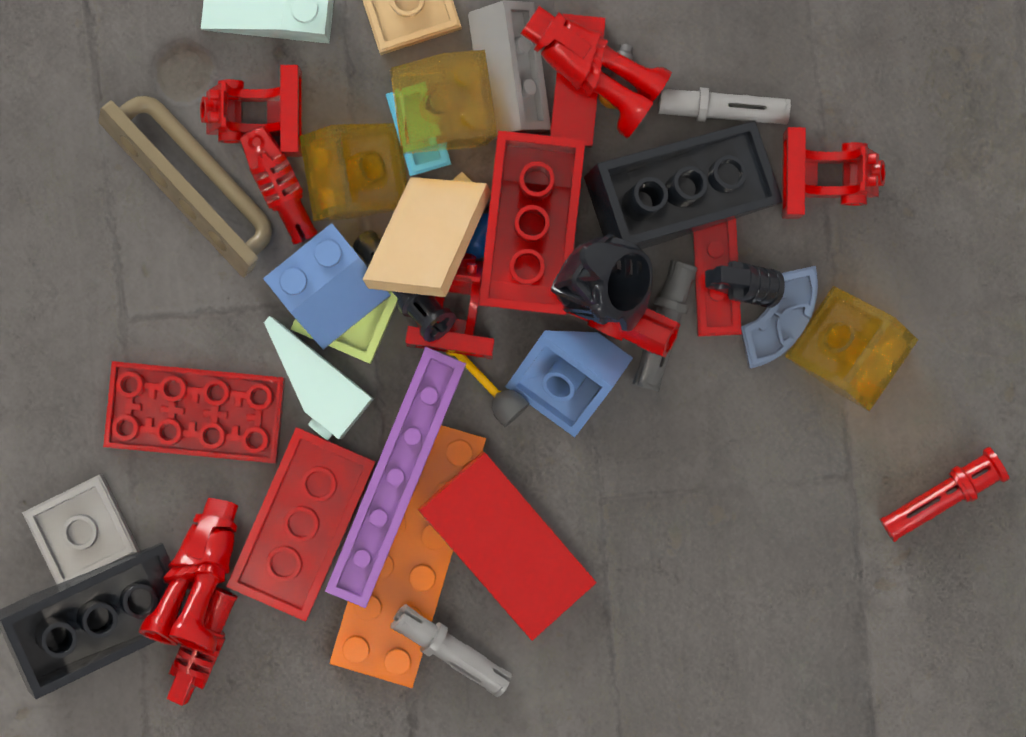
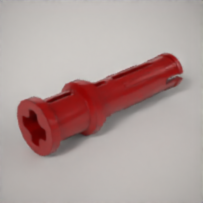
[880,447,1010,542]

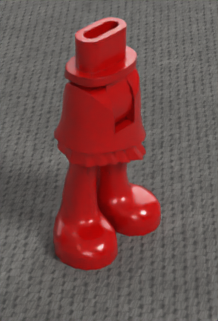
[520,6,672,139]
[138,498,239,654]

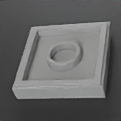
[22,474,140,584]

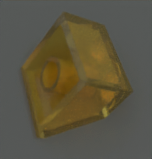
[390,50,497,154]
[299,123,407,221]
[785,286,918,412]

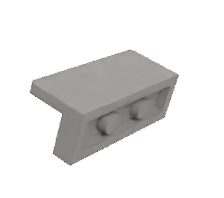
[468,0,551,139]

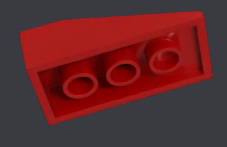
[479,130,586,315]

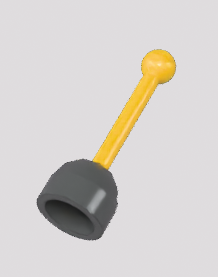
[445,350,530,427]

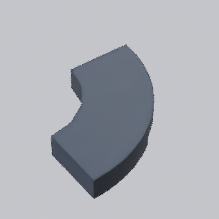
[741,266,818,369]

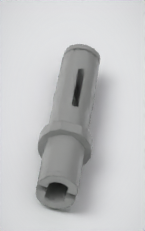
[658,87,791,125]
[390,604,512,697]

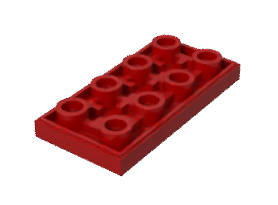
[103,361,285,463]
[417,452,597,641]

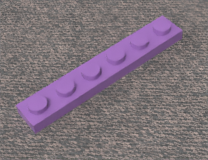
[325,347,466,608]

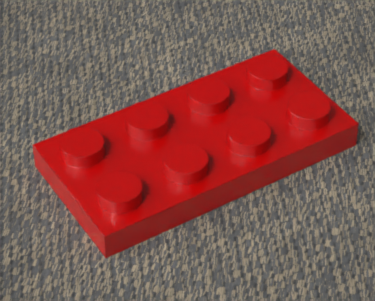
[226,427,377,622]

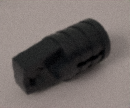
[705,261,785,308]

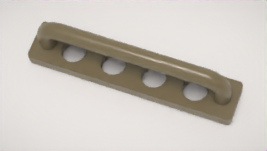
[99,96,272,278]

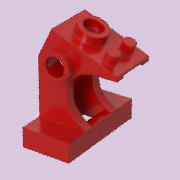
[200,65,302,157]
[782,127,886,219]
[405,253,495,359]

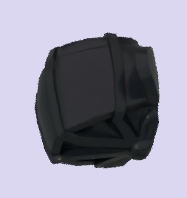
[551,234,653,331]

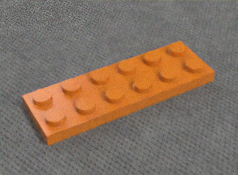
[329,425,486,688]

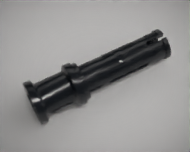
[353,230,456,342]

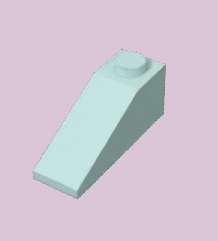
[201,0,334,43]
[264,316,374,440]

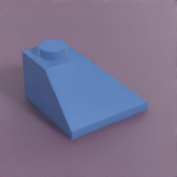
[505,330,633,437]

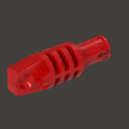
[240,125,318,245]
[167,587,238,706]

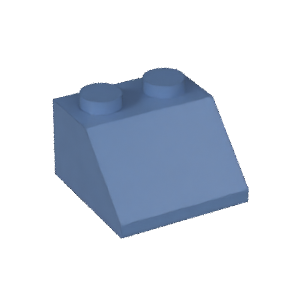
[263,223,391,350]

